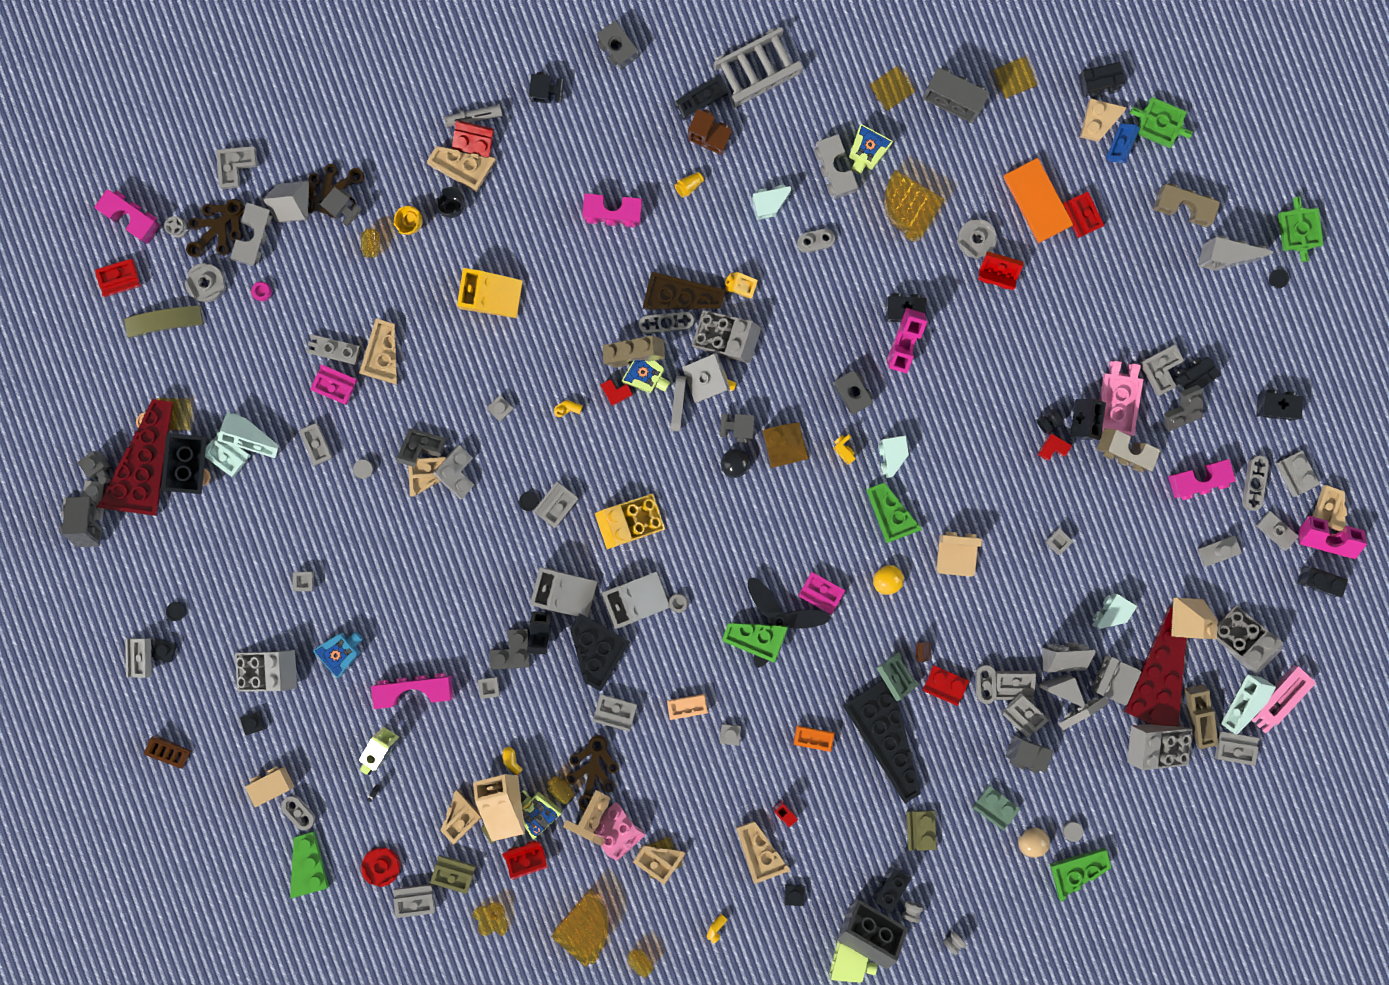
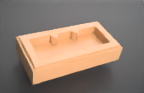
[667,694,708,720]

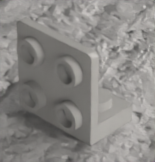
[1091,655,1141,706]

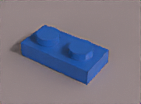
[1106,123,1140,163]

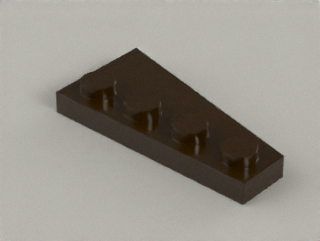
[642,271,726,310]

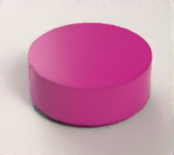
[251,282,272,302]

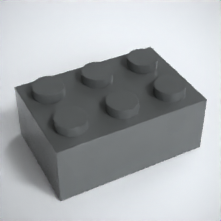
[922,67,990,124]
[837,899,908,969]

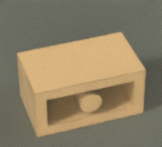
[245,766,295,807]

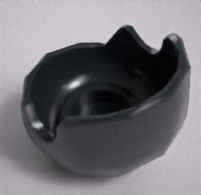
[436,187,465,219]
[720,449,751,478]

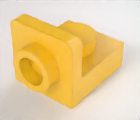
[725,272,758,298]
[833,434,855,465]

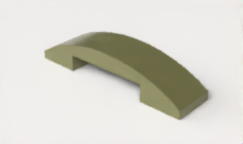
[124,306,204,338]

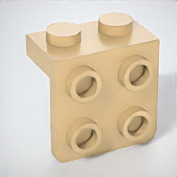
[936,532,982,577]

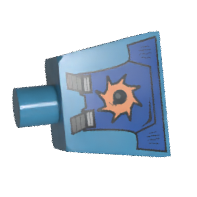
[313,631,363,678]

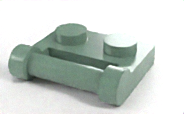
[876,651,919,701]

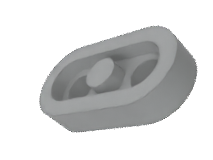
[797,229,835,253]
[975,665,997,704]
[281,795,315,830]

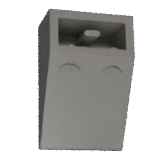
[1198,235,1273,271]
[692,310,762,364]
[530,567,598,617]
[602,572,670,629]
[1216,605,1283,676]
[1042,642,1096,672]
[235,650,297,692]
[1127,724,1193,770]

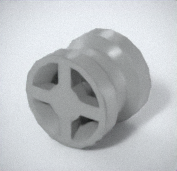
[164,216,188,238]
[902,901,924,923]
[943,931,967,956]

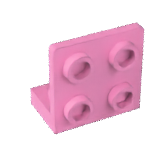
[594,802,646,861]

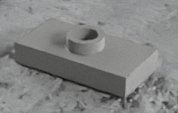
[1255,511,1299,551]

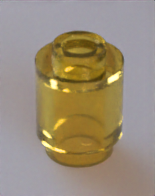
[361,229,380,258]
[547,775,575,805]
[626,948,655,978]

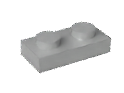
[299,423,333,466]

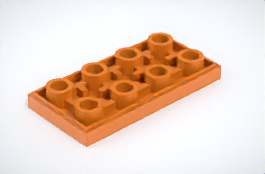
[1003,158,1073,244]

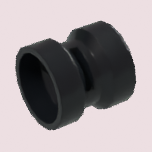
[1036,409,1064,435]

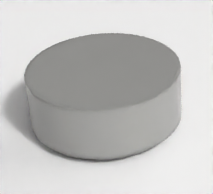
[353,460,374,479]
[669,593,688,613]
[1062,821,1083,842]

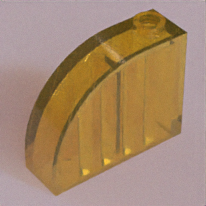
[883,170,944,242]
[551,888,609,967]

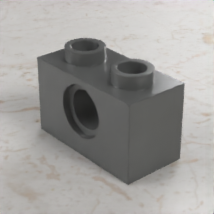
[597,20,639,70]
[832,370,874,416]

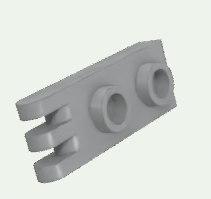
[306,334,361,365]

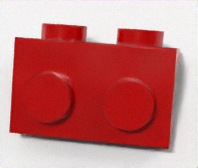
[978,251,1024,290]
[502,841,549,880]

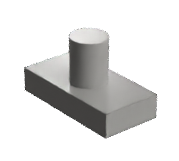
[1197,535,1242,567]

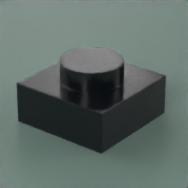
[151,638,178,663]
[240,711,266,736]
[784,884,805,906]

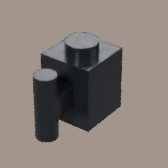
[529,72,564,104]

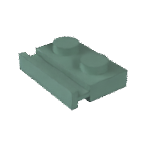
[972,785,1020,831]

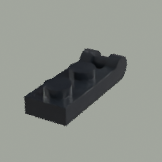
[673,76,729,121]

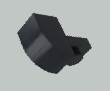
[527,611,552,655]

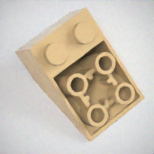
[473,774,525,841]

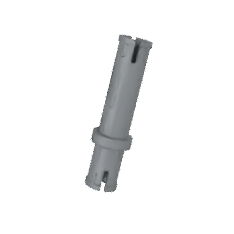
[444,104,502,128]

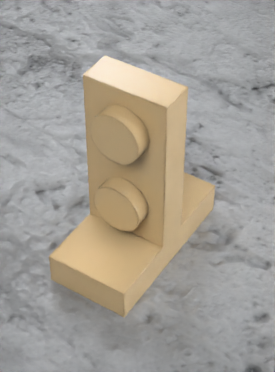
[563,790,611,846]

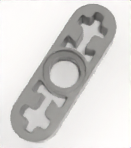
[639,312,694,334]
[671,376,686,432]
[1242,456,1269,511]

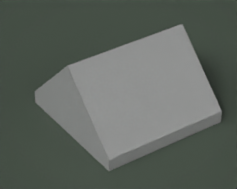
[263,181,309,223]
[1039,674,1085,707]

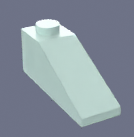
[218,413,279,458]
[1221,675,1276,735]

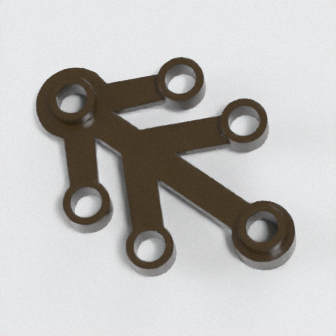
[308,164,365,219]
[186,199,245,258]
[566,735,619,810]

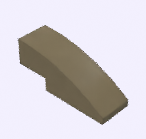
[1185,684,1218,749]

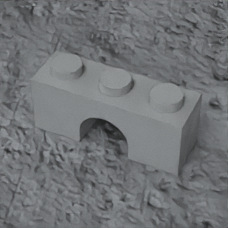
[814,134,858,200]
[231,203,272,267]

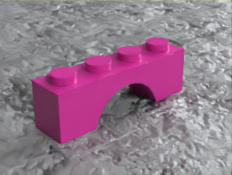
[371,673,454,709]

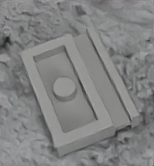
[1275,450,1320,497]
[533,481,579,529]
[125,638,152,678]
[996,671,1036,700]
[1001,693,1049,739]
[593,694,637,732]
[1215,731,1260,766]
[393,884,436,918]

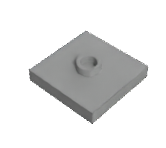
[682,354,730,403]

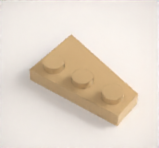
[427,146,496,192]
[359,318,397,385]
[736,821,791,884]

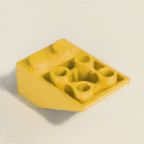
[457,268,523,318]
[595,494,665,549]

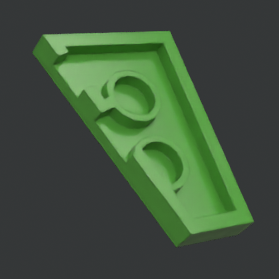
[866,483,923,543]
[722,622,789,663]
[290,831,329,899]
[1049,848,1111,902]

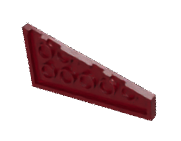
[96,399,174,516]
[1123,607,1186,727]

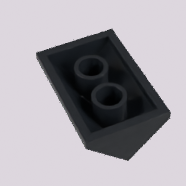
[161,433,207,494]

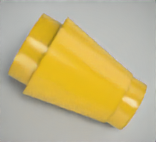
[675,172,704,197]

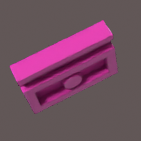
[310,364,358,405]
[798,572,845,615]

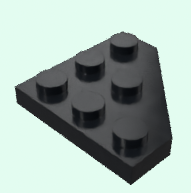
[570,613,630,692]

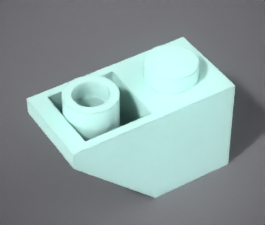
[752,185,791,220]
[878,436,909,478]
[1092,593,1137,629]

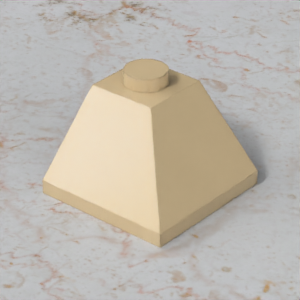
[1171,598,1218,639]

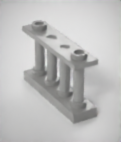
[714,27,803,108]

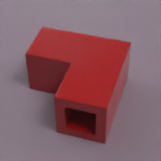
[601,379,633,407]
[1037,433,1072,461]
[773,799,798,828]

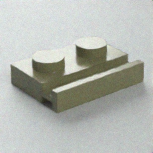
[906,810,937,851]
[430,854,476,894]

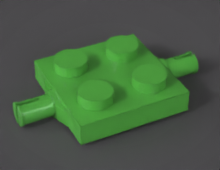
[1129,97,1193,148]
[1278,197,1324,262]

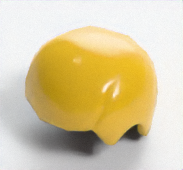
[394,206,423,235]
[873,565,904,595]

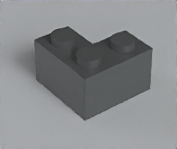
[60,497,102,547]
[1005,735,1054,774]

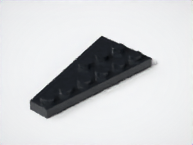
[842,679,921,804]

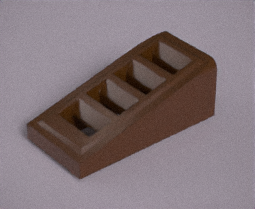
[144,735,191,769]

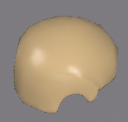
[1018,827,1050,858]

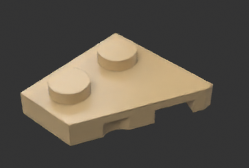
[1080,99,1126,142]
[408,457,446,497]
[1313,485,1347,532]
[441,790,482,845]
[632,845,686,885]

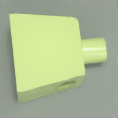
[829,941,877,983]

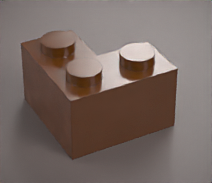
[688,109,732,155]

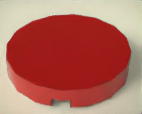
[361,847,401,887]

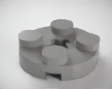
[957,220,996,259]
[185,263,226,302]

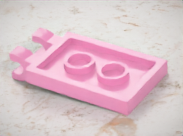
[1099,361,1143,436]

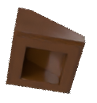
[916,641,931,662]

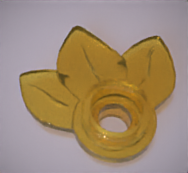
[472,902,508,936]

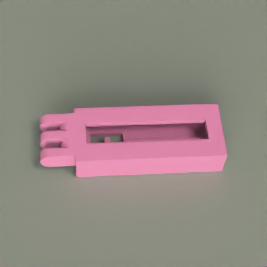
[1252,665,1316,733]

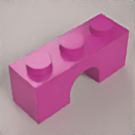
[94,189,161,244]
[582,193,642,228]
[887,308,928,373]
[1168,459,1236,500]
[1298,516,1367,559]

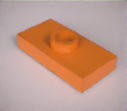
[793,725,835,752]

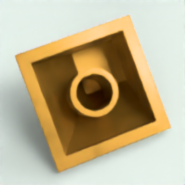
[762,422,808,468]

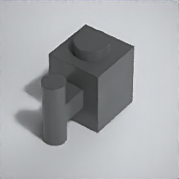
[320,187,362,227]
[720,414,754,443]
[77,451,113,484]

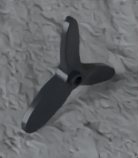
[748,577,831,668]

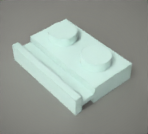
[205,432,251,477]

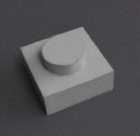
[487,395,514,422]
[1045,528,1073,555]
[293,572,314,591]
[478,677,500,699]
[720,724,741,746]

